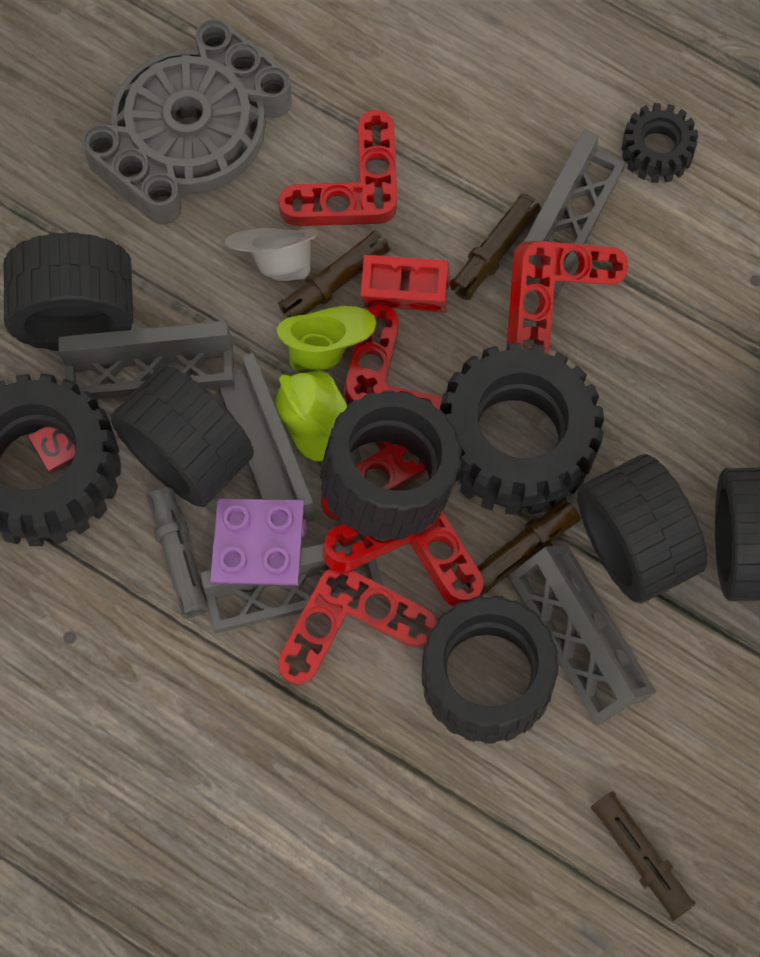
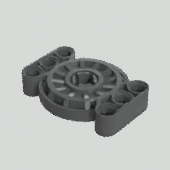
[82,19,292,224]

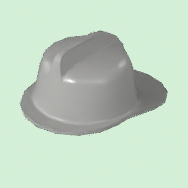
[225,228,318,281]

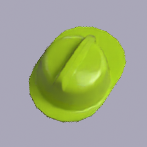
[276,306,377,371]
[274,370,347,462]

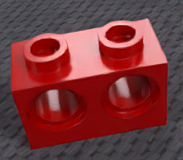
[360,255,450,313]

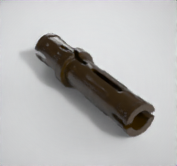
[449,193,541,300]
[278,230,390,318]
[466,498,581,596]
[591,791,696,921]

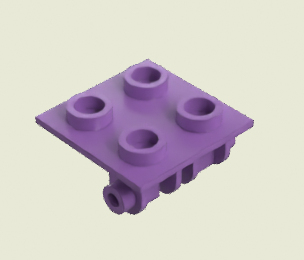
[210,499,307,586]

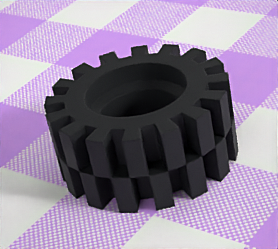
[621,103,698,183]

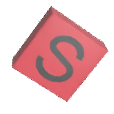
[28,427,76,474]

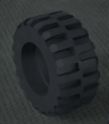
[440,342,604,515]
[0,374,121,546]

